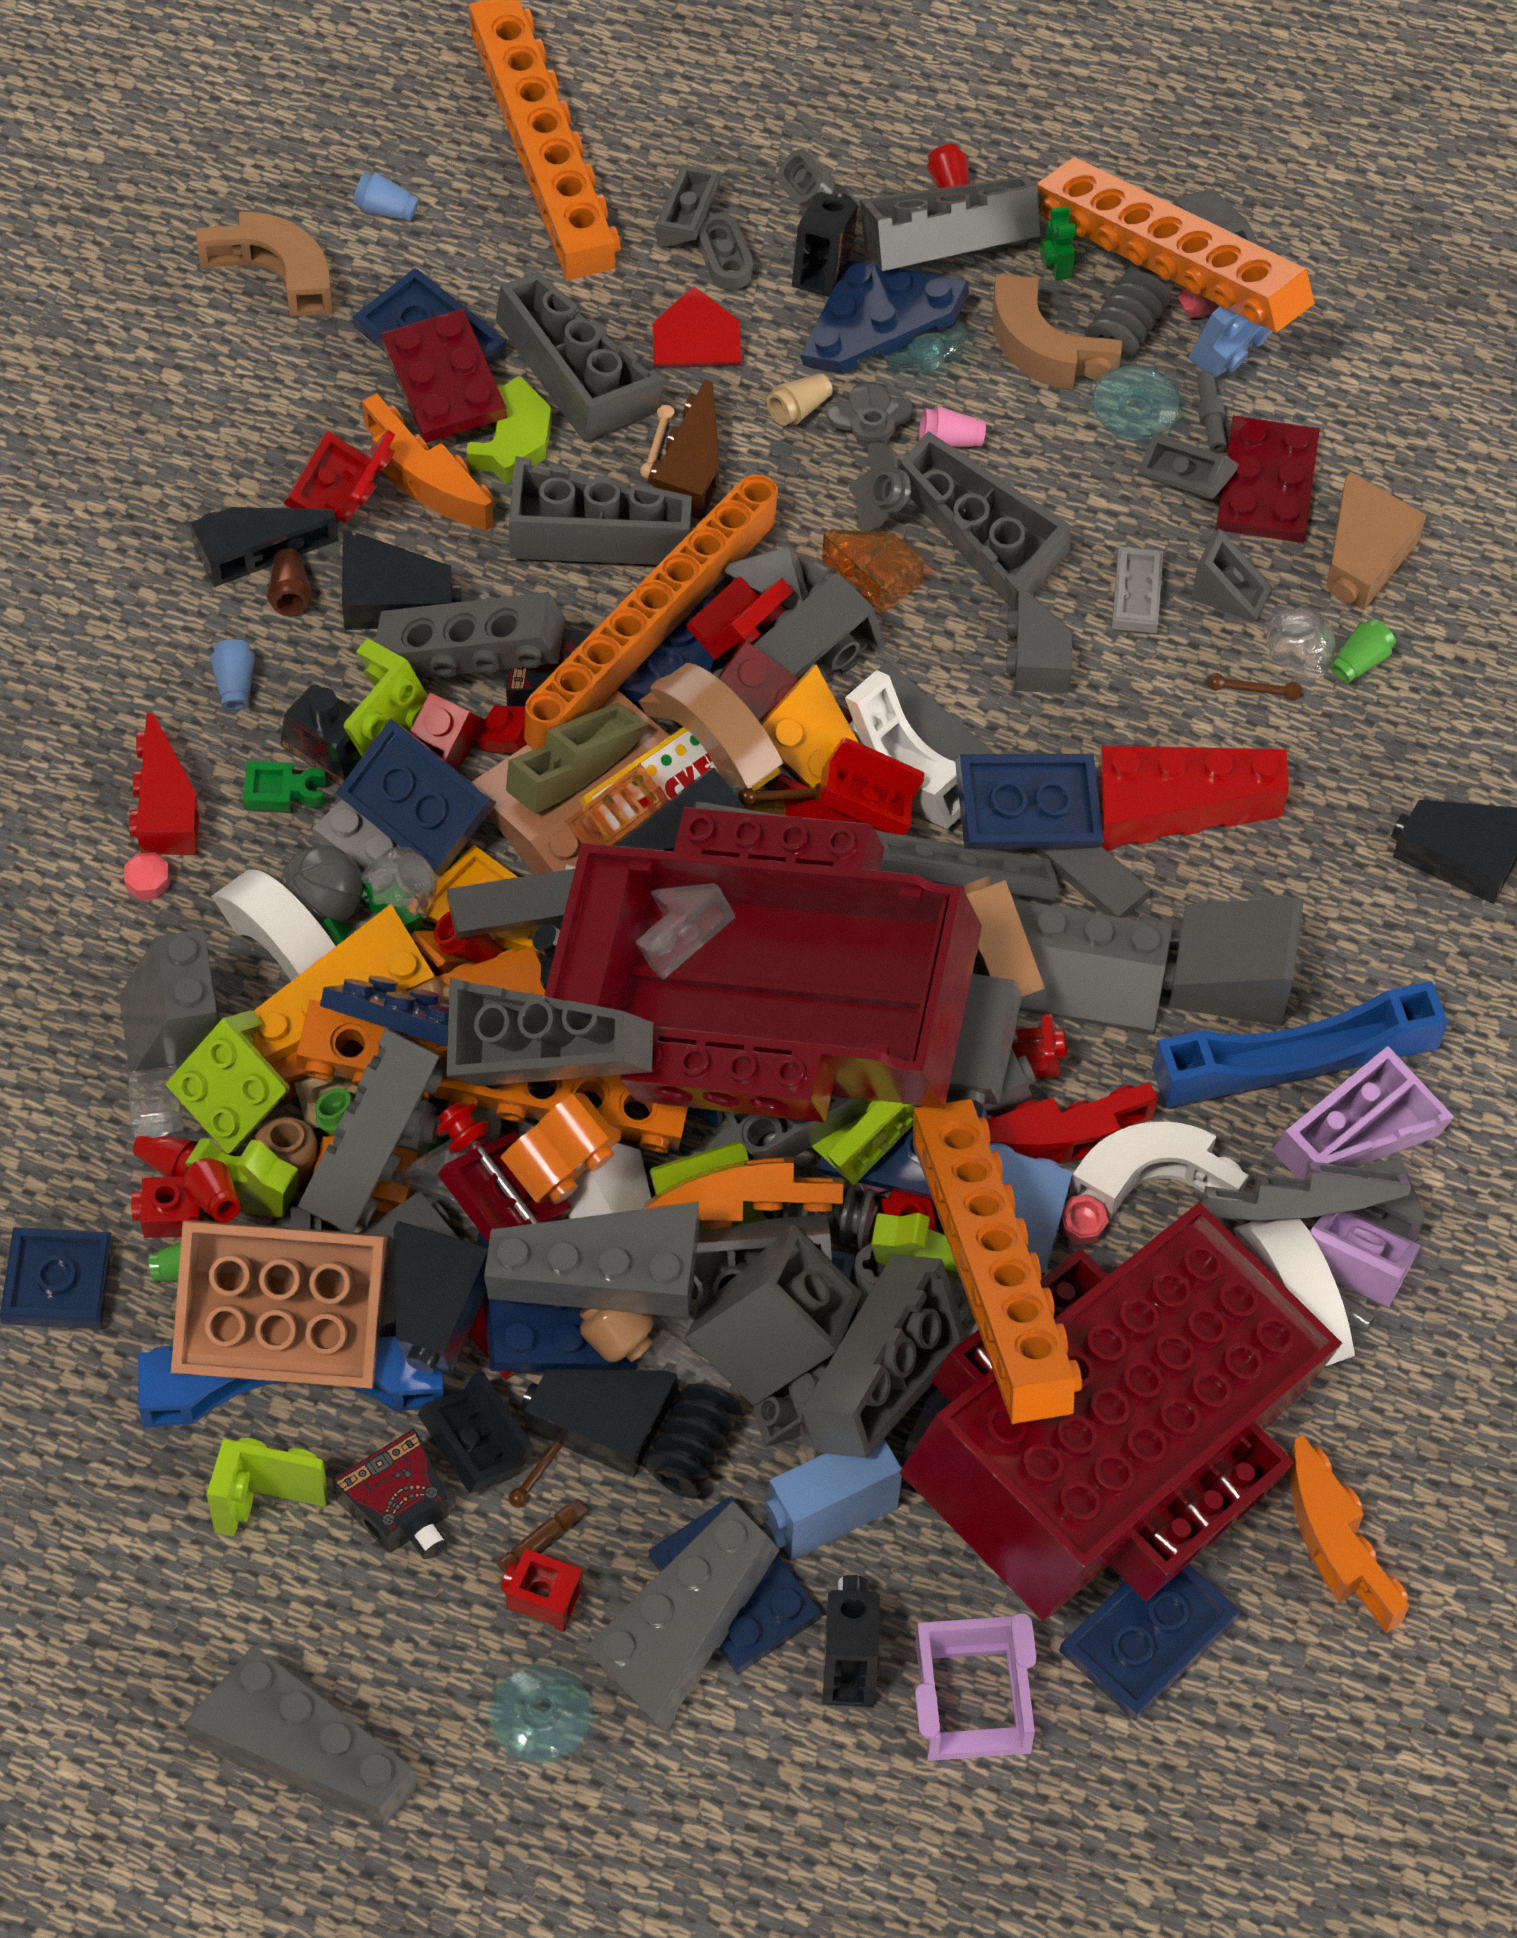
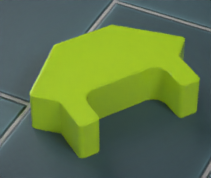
[466,376,552,484]
[185,1138,298,1217]
[871,1213,962,1284]

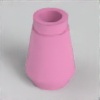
[919,405,986,448]

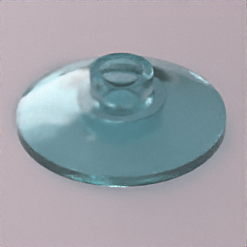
[884,321,968,371]
[1092,365,1180,439]
[489,1663,593,1763]

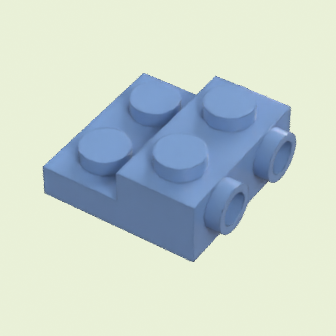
[1188,306,1273,380]

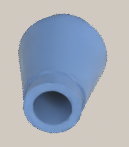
[353,172,419,222]
[210,639,255,710]

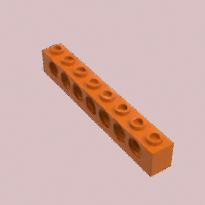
[468,0,621,281]
[1036,157,1315,333]
[296,999,688,1153]
[913,1099,1082,1424]

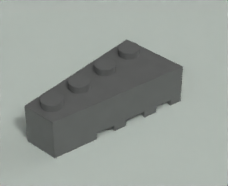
[860,176,1040,271]
[496,272,665,442]
[802,1255,966,1458]

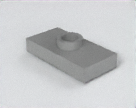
[1111,547,1163,633]

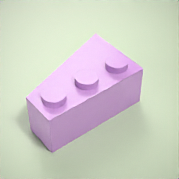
[1272,1046,1454,1180]

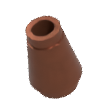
[267,549,312,616]

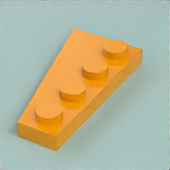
[252,904,435,1064]

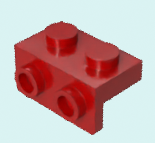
[687,576,793,660]
[819,737,925,835]

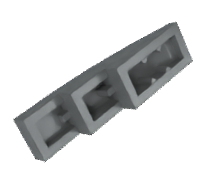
[1202,1161,1411,1220]

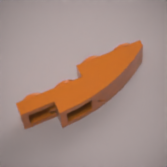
[362,393,495,531]
[643,1157,843,1229]
[1289,1435,1410,1633]

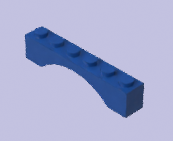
[1152,981,1448,1108]
[138,1336,444,1427]

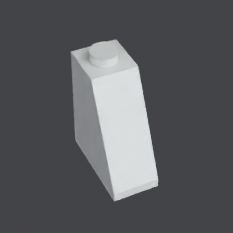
[566,1143,651,1219]

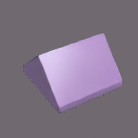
[1310,1211,1421,1307]

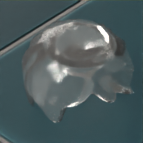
[1266,609,1335,682]
[361,847,438,918]

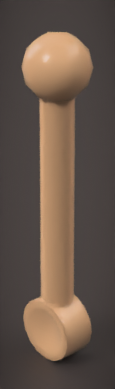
[640,405,675,480]

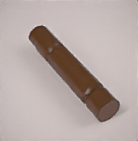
[496,1499,590,1574]

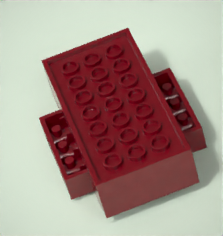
[544,807,982,1123]
[899,1202,1343,1622]

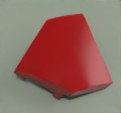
[652,286,741,368]

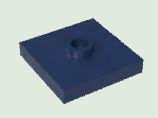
[0,1227,113,1329]

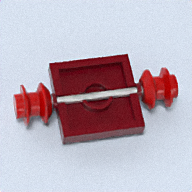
[435,1102,572,1244]

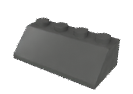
[972,899,1172,1034]

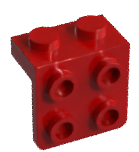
[283,430,395,524]

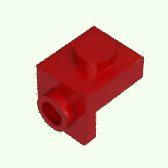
[474,705,527,753]
[1011,1014,1068,1079]

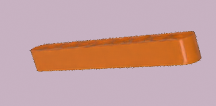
[524,474,778,750]

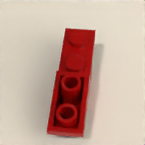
[986,1082,1157,1164]

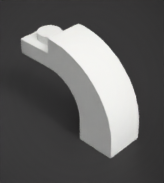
[845,670,961,829]
[211,870,336,981]
[1069,1122,1249,1219]
[1234,1218,1355,1366]

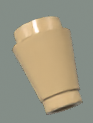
[767,373,833,426]

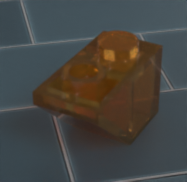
[822,529,924,614]

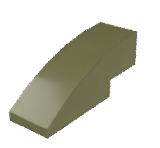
[506,702,648,814]

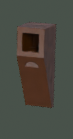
[648,380,719,520]

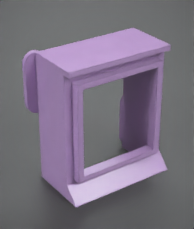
[915,1613,1036,1761]

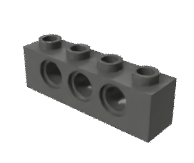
[375,592,566,679]

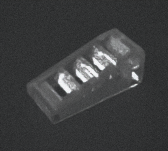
[638,1329,739,1416]

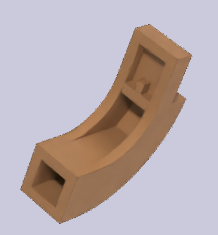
[196,212,333,317]
[992,274,1122,389]
[639,663,783,789]

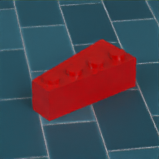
[1097,746,1289,851]

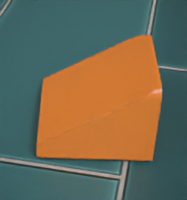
[410,931,470,976]

